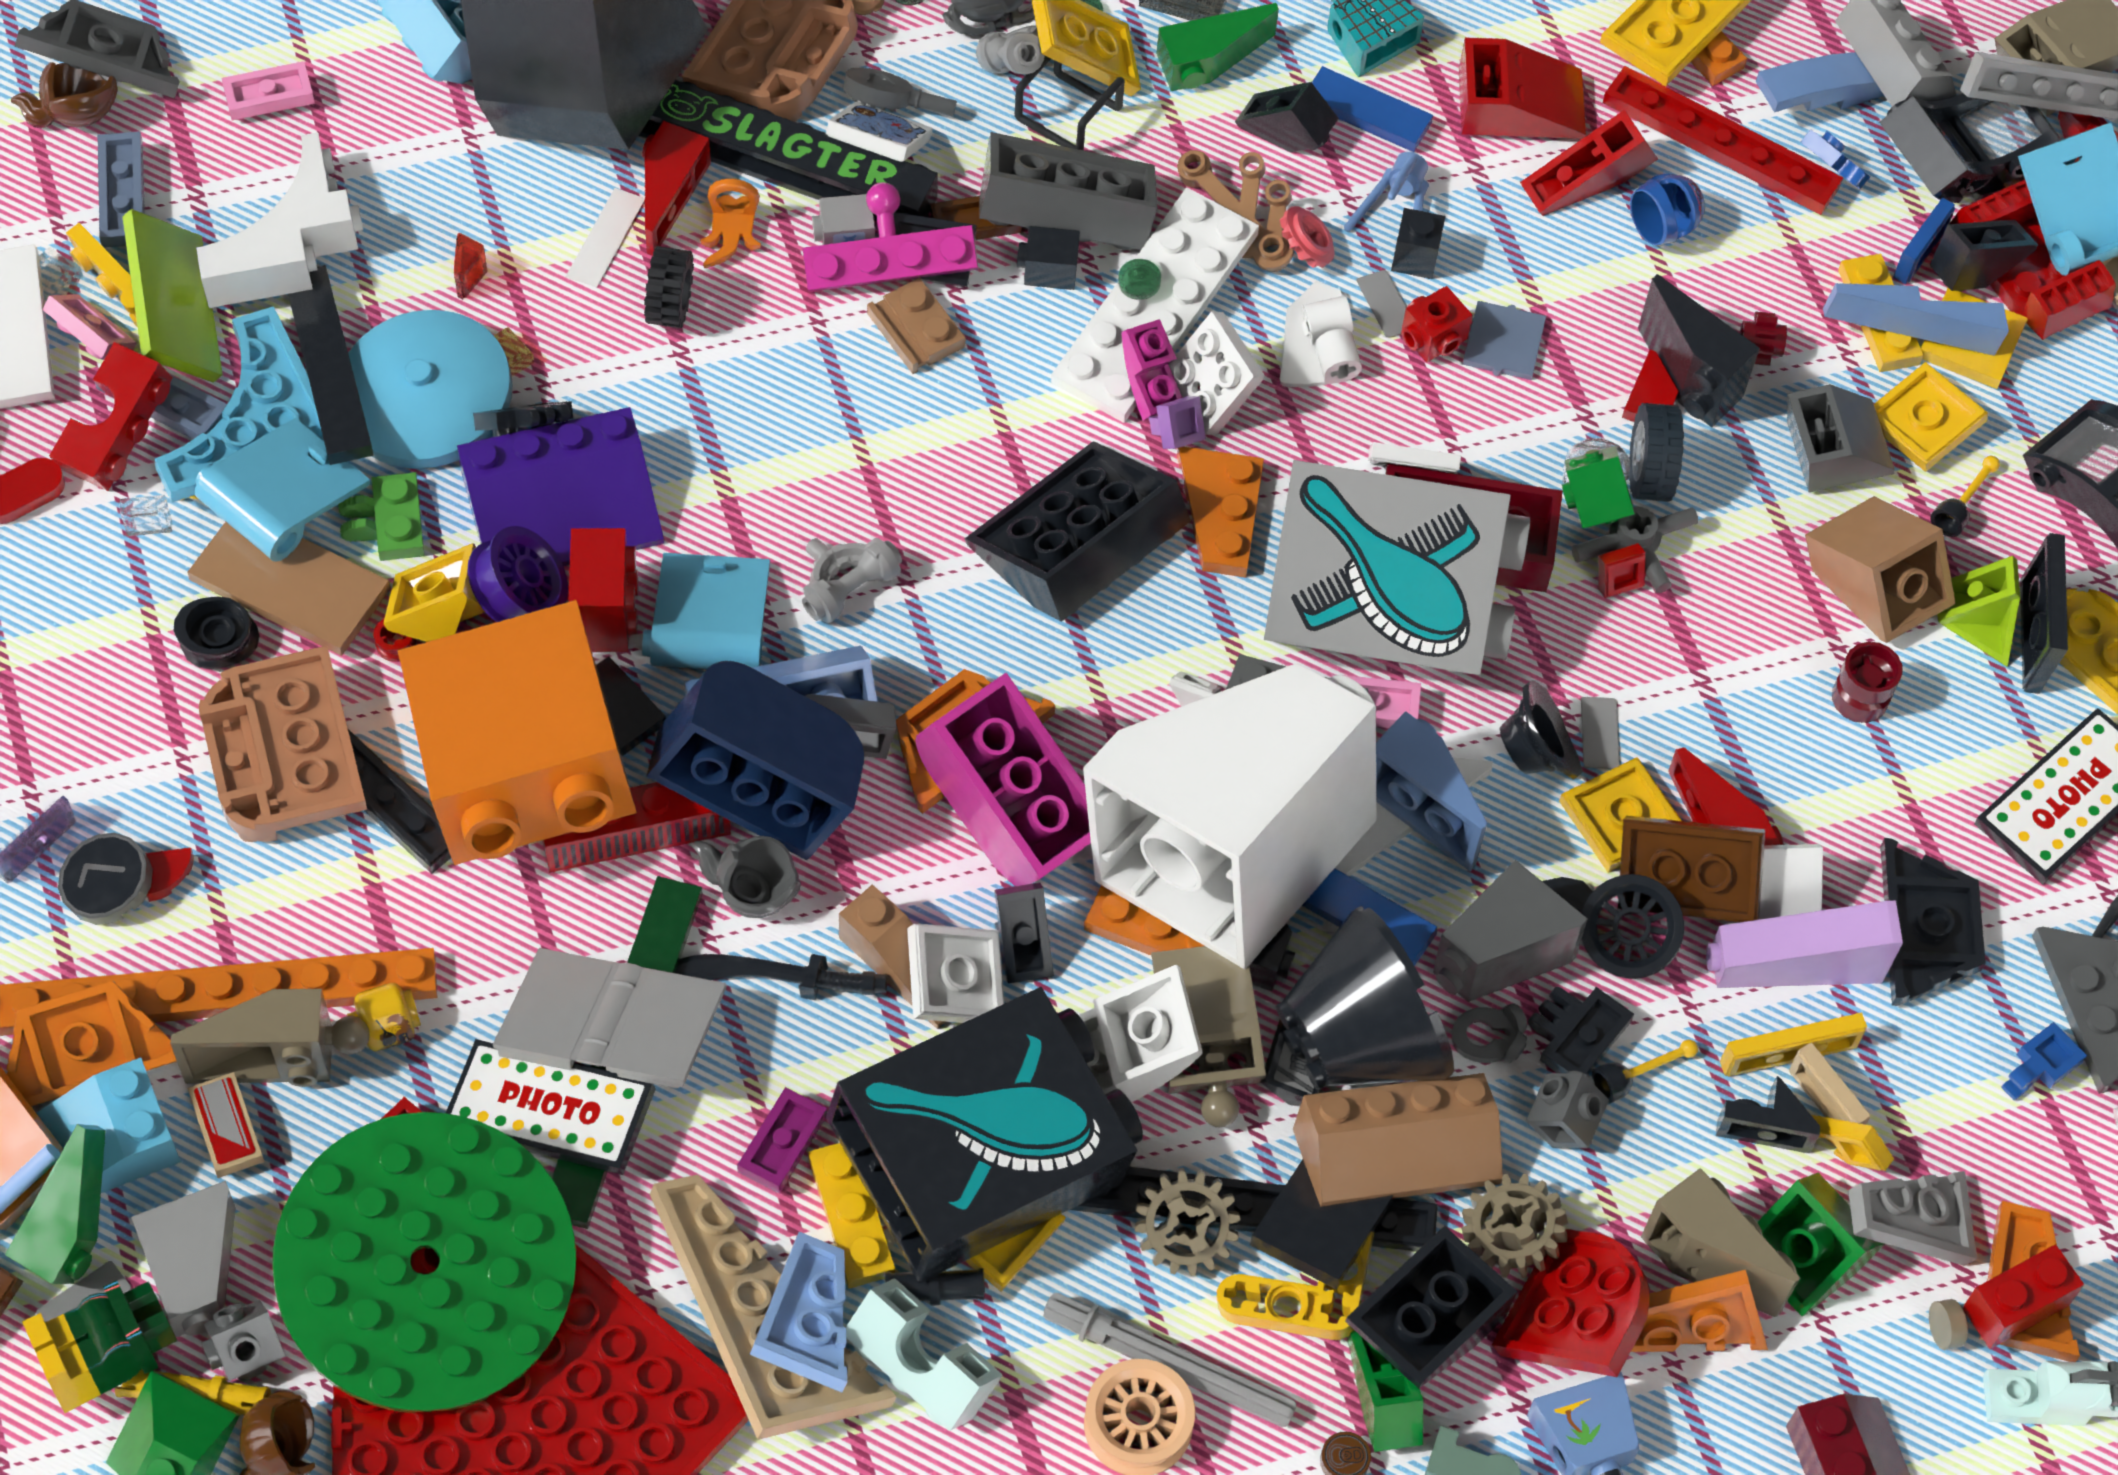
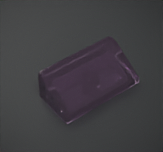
[0,796,76,884]

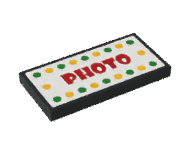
[1974,708,2118,885]
[446,1039,656,1175]

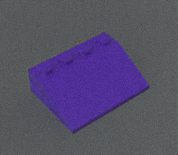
[457,407,665,567]

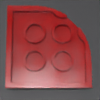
[1492,1229,1649,1377]

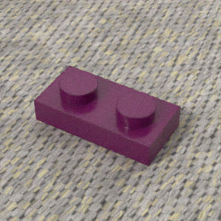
[737,1087,827,1194]

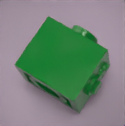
[1561,446,1634,529]

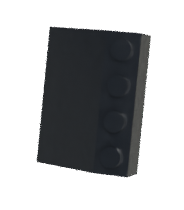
[964,441,1191,622]

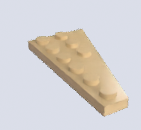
[650,1175,897,1440]

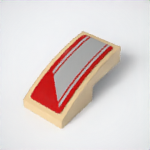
[187,1072,265,1178]

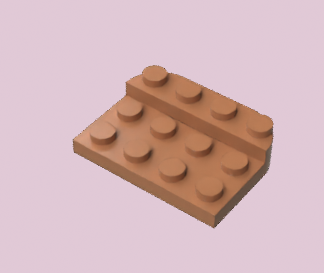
[682,0,858,122]
[199,645,367,842]

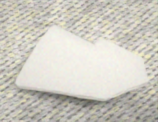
[1280,281,1362,387]

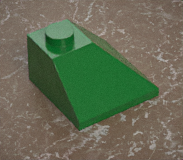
[106,1370,240,1475]

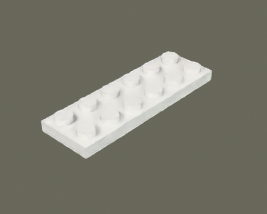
[1051,187,1259,423]

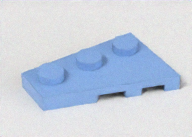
[750,1231,847,1393]

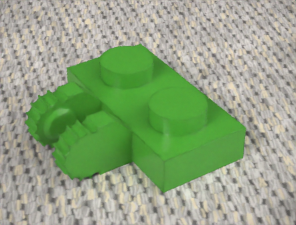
[338,472,425,561]

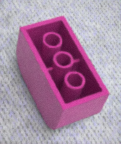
[915,672,1091,886]

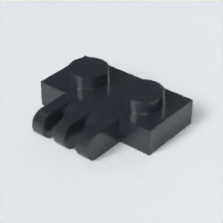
[473,401,574,437]
[1527,987,1634,1075]

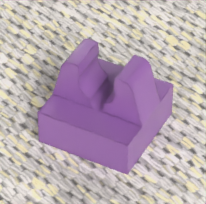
[1149,396,1206,449]

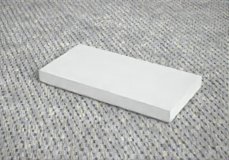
[0,244,55,409]

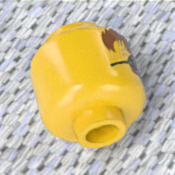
[347,983,421,1052]

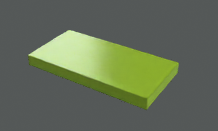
[122,209,223,383]

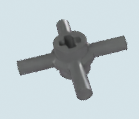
[1571,506,1698,593]

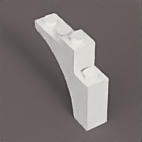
[196,132,363,308]

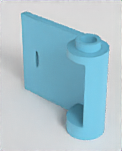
[2018,122,2118,276]
[195,418,370,562]
[642,553,770,669]

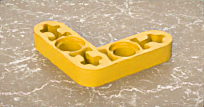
[1217,1231,1374,1340]

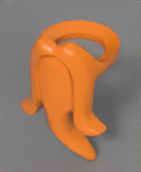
[700,179,761,269]

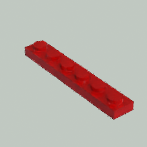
[1602,66,1844,215]

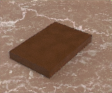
[1618,815,1765,922]

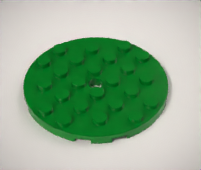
[272,1112,576,1413]

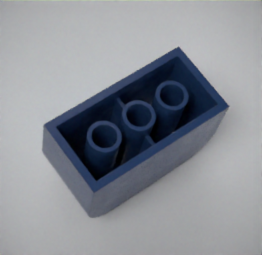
[646,661,864,860]

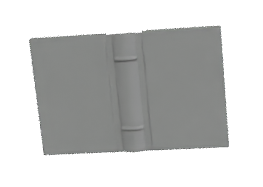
[493,948,727,1088]

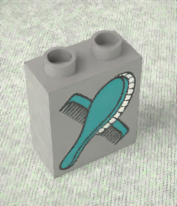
[1264,460,1530,675]

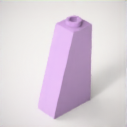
[1706,900,1903,988]

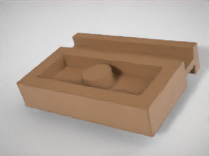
[867,277,966,374]

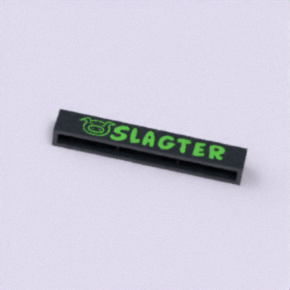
[638,80,938,221]

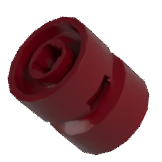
[1832,641,1903,723]

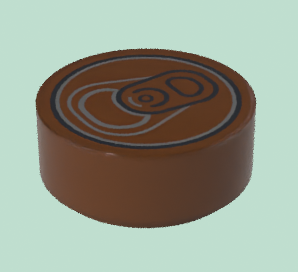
[1320,1432,1371,1475]

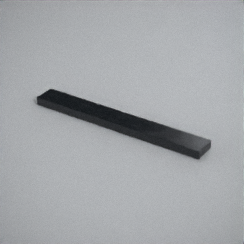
[1070,1166,1438,1252]

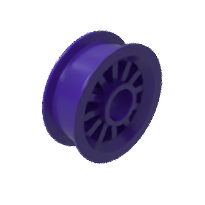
[468,526,568,622]

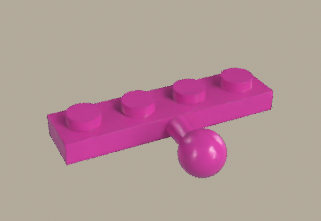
[803,182,978,292]

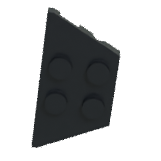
[1880,838,1986,1006]

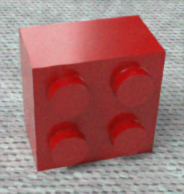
[569,528,639,653]

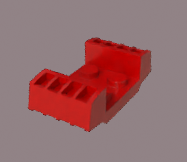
[1950,179,2116,340]

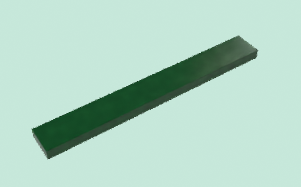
[552,876,703,1229]

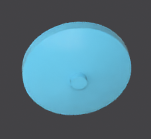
[348,310,513,469]

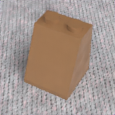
[1805,496,1956,643]

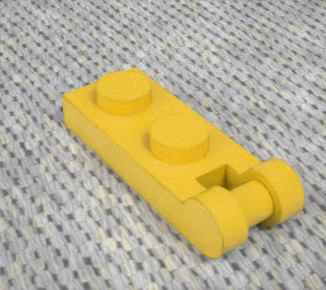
[66,223,138,328]

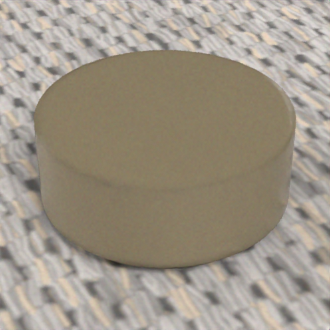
[1929,1299,1968,1350]

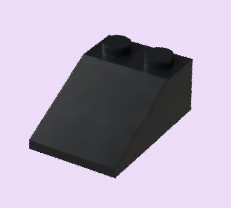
[1638,274,1760,427]
[1345,1226,1518,1389]

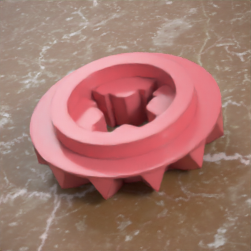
[1280,206,1335,268]

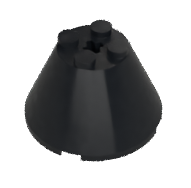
[1275,906,1454,1090]

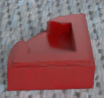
[146,847,194,902]

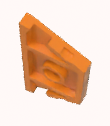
[896,669,1056,814]
[6,981,177,1107]

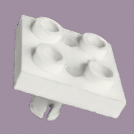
[1169,311,1266,435]

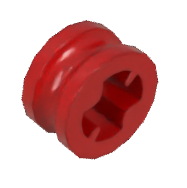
[373,618,416,662]

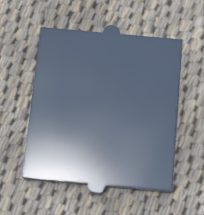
[1462,301,1546,380]

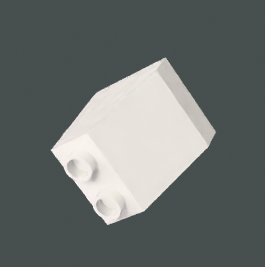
[1083,663,1377,969]

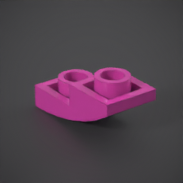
[1122,319,1183,421]

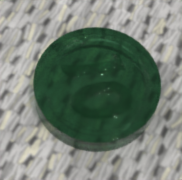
[1118,259,1161,300]

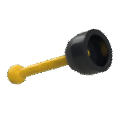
[1930,455,2000,537]
[1592,1039,1698,1104]

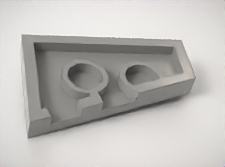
[1848,1171,1977,1266]

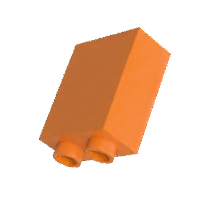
[397,600,637,865]

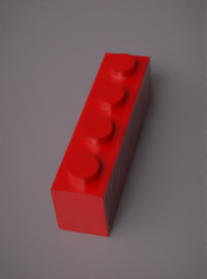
[542,782,731,873]

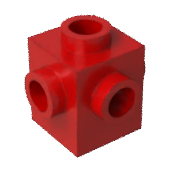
[1401,285,1473,363]

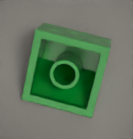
[1757,1172,1885,1317]

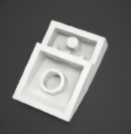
[1079,965,1203,1103]

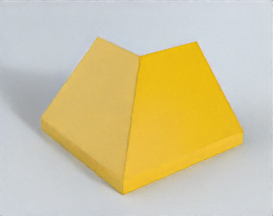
[383,543,485,642]

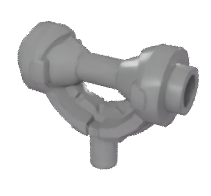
[976,25,1045,75]
[802,538,902,623]

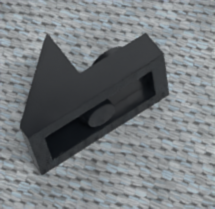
[994,882,1054,984]
[1716,1076,1820,1154]

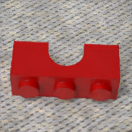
[49,342,173,491]

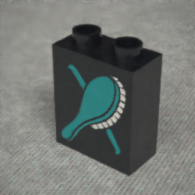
[826,987,1143,1283]

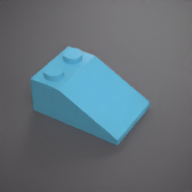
[36,1057,181,1193]

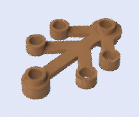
[1177,150,1294,272]

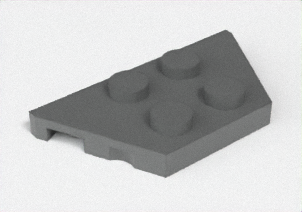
[15,0,180,98]
[2032,926,2118,1094]

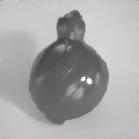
[692,836,801,918]

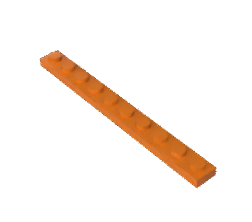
[0,948,438,1036]

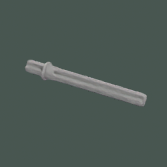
[1043,1293,1296,1427]

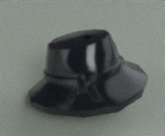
[1499,680,1583,780]

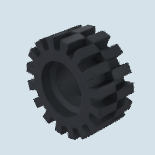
[644,246,694,328]

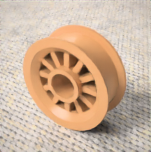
[1084,1359,1195,1475]

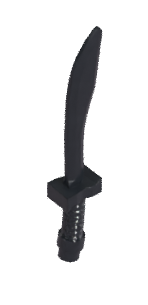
[675,954,887,1001]

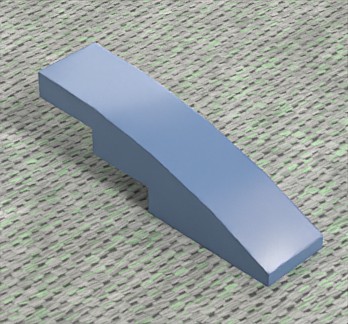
[1756,52,1884,113]

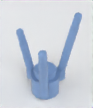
[1344,151,1429,232]

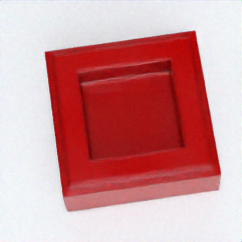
[1598,543,1646,598]

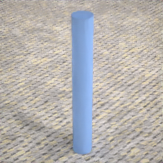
[0,1144,60,1214]

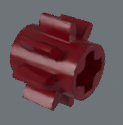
[1740,311,1787,366]

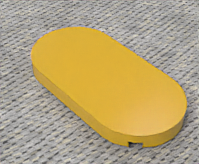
[2060,588,2118,715]

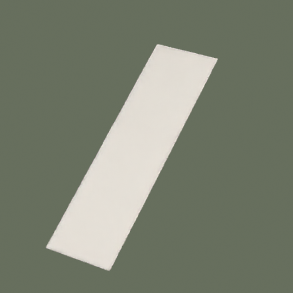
[565,188,645,288]

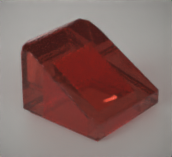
[454,233,488,300]

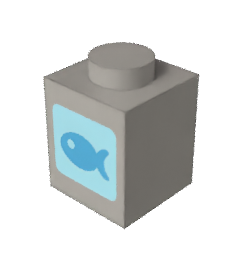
[812,194,875,245]

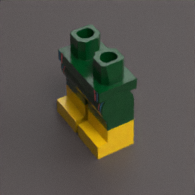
[22,1280,178,1413]

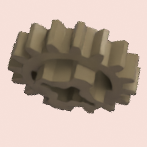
[1135,1168,1240,1276]
[1461,1174,1568,1278]

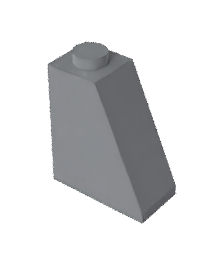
[131,1181,236,1337]

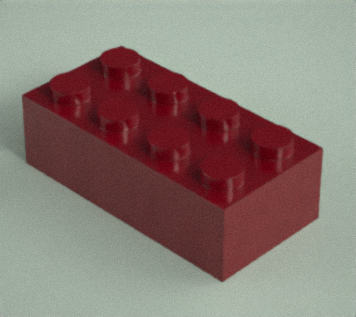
[1385,463,1563,593]

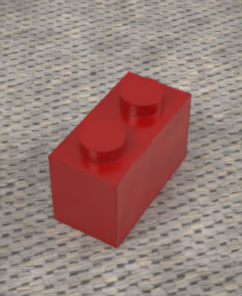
[1962,1244,2085,1349]

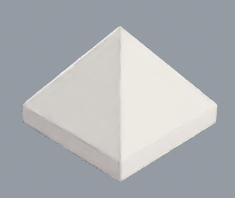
[1169,671,1221,706]

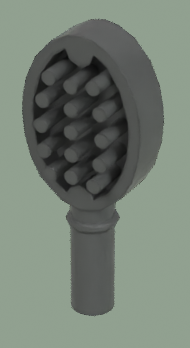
[843,68,957,117]

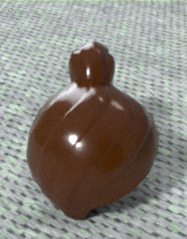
[11,62,118,128]
[239,1390,316,1475]

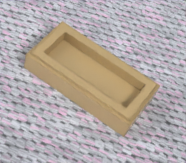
[1789,1042,1871,1125]

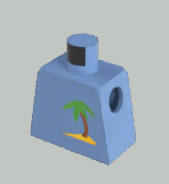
[1527,1372,1639,1475]

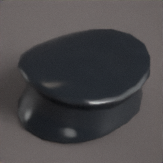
[173,596,260,669]

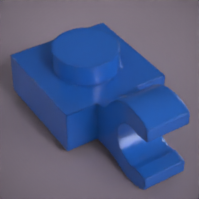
[2001,1022,2087,1101]

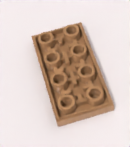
[187,521,391,656]

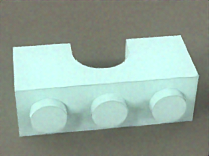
[845,1278,1003,1431]

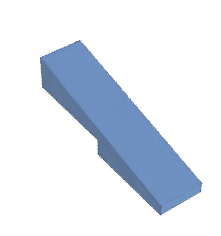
[1823,283,2009,356]

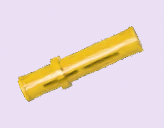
[115,1369,271,1415]

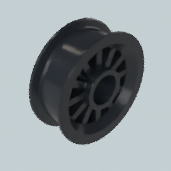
[1581,874,1684,979]

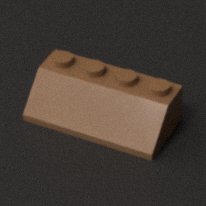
[1293,1073,1503,1207]

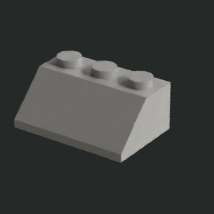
[1835,0,1956,107]

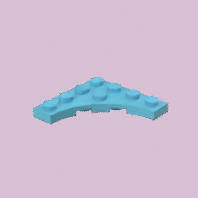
[154,306,324,502]

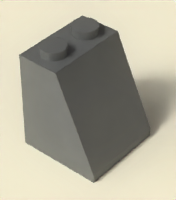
[1433,860,1588,1002]

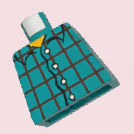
[1327,0,1424,77]

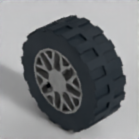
[1629,403,1684,502]

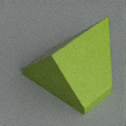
[1937,556,2020,667]

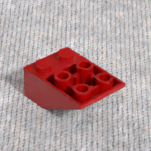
[1459,37,1586,139]

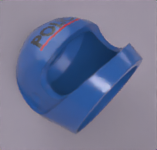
[1630,173,1705,245]

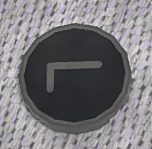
[58,833,153,925]

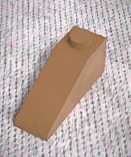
[838,884,946,1029]

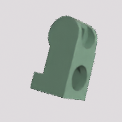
[1424,1426,1521,1475]

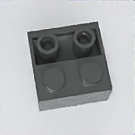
[1787,384,1895,493]

